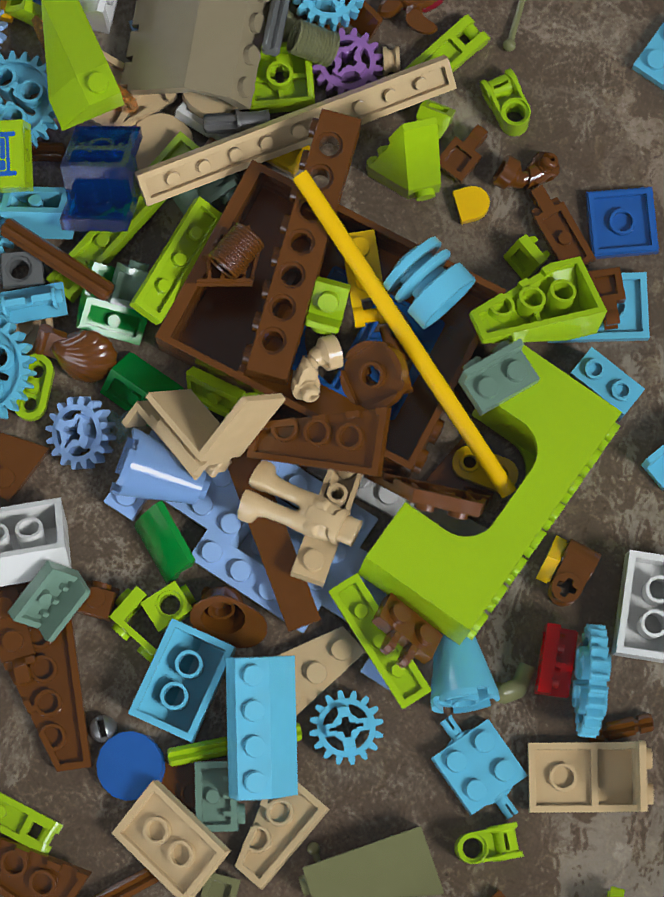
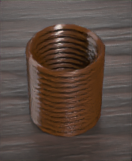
[208,223,264,280]

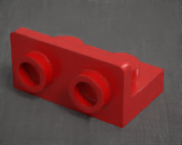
[534,623,578,698]

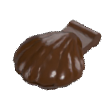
[32,324,117,383]

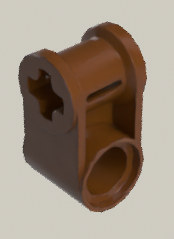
[547,539,602,607]

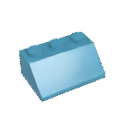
[128,618,236,743]

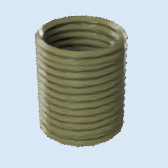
[287,19,340,67]

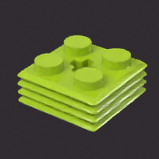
[249,42,315,113]

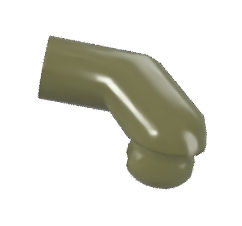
[492,662,535,704]

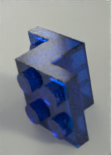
[59,126,143,232]

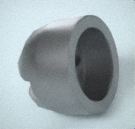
[89,715,117,743]

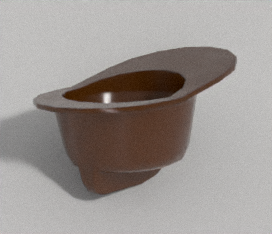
[190,586,267,648]

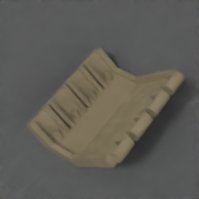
[120,0,270,110]

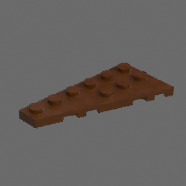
[0,582,92,772]

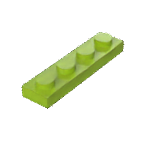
[129,196,222,325]
[328,573,432,710]

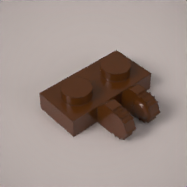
[372,593,443,668]

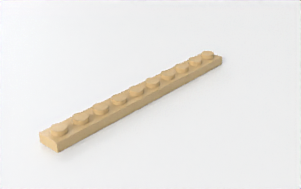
[134,55,457,206]

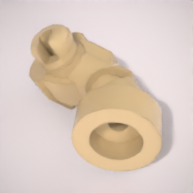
[291,334,343,402]

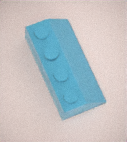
[226,655,298,801]

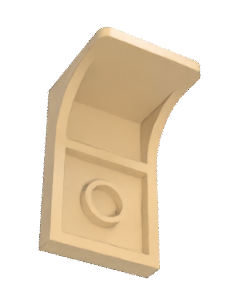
[527,741,654,813]

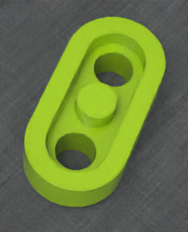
[15,353,55,421]

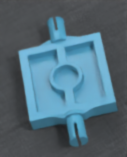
[431,715,528,820]

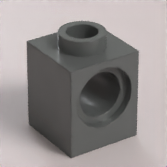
[0,251,47,291]

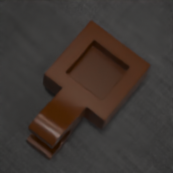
[440,124,488,184]
[588,267,626,330]

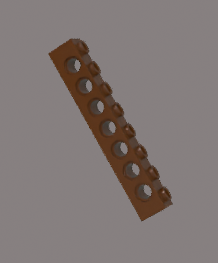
[242,108,362,386]

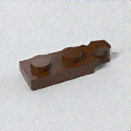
[529,185,596,266]
[0,587,36,685]

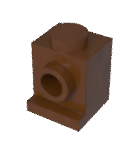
[77,580,120,622]

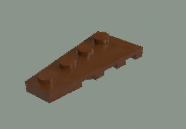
[247,407,391,477]
[0,836,92,897]

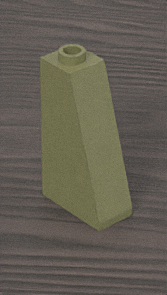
[298,826,444,897]

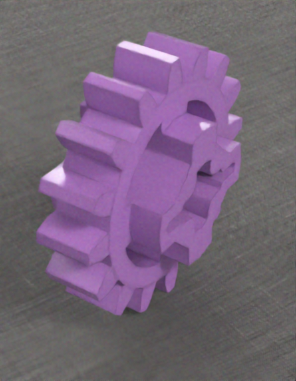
[312,28,383,96]

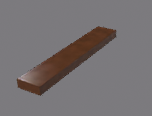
[228,448,321,632]

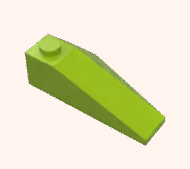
[41,0,124,131]
[366,117,441,201]
[469,256,607,344]

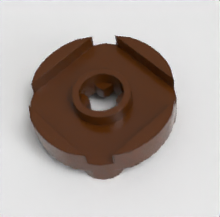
[340,340,410,410]

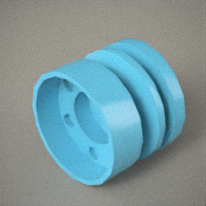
[383,236,476,329]

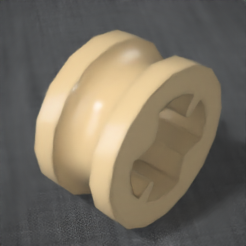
[382,46,400,76]

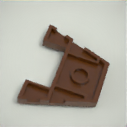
[364,467,494,520]

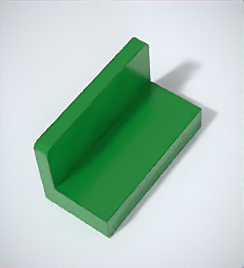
[100,352,184,428]

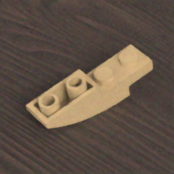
[290,469,363,587]

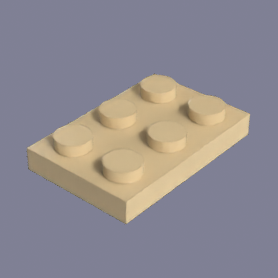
[112,780,231,897]

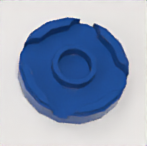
[96,731,165,801]

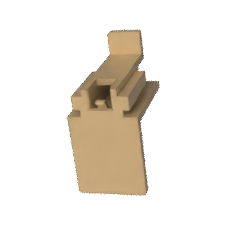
[121,389,286,480]

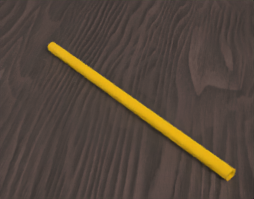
[292,170,516,499]

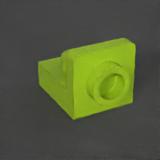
[304,276,351,335]

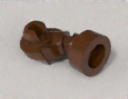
[491,152,560,190]

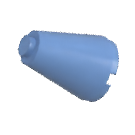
[110,428,210,504]

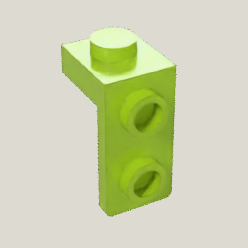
[109,586,157,663]

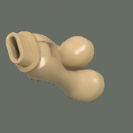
[237,460,362,547]

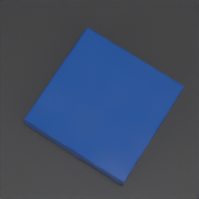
[585,187,659,259]

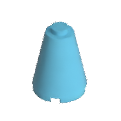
[430,629,500,714]

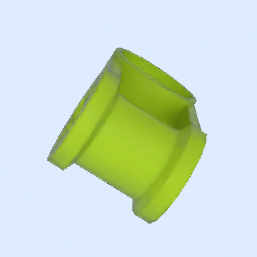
[479,68,531,136]
[454,822,524,864]

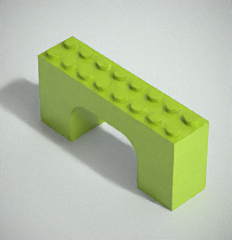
[358,345,622,645]

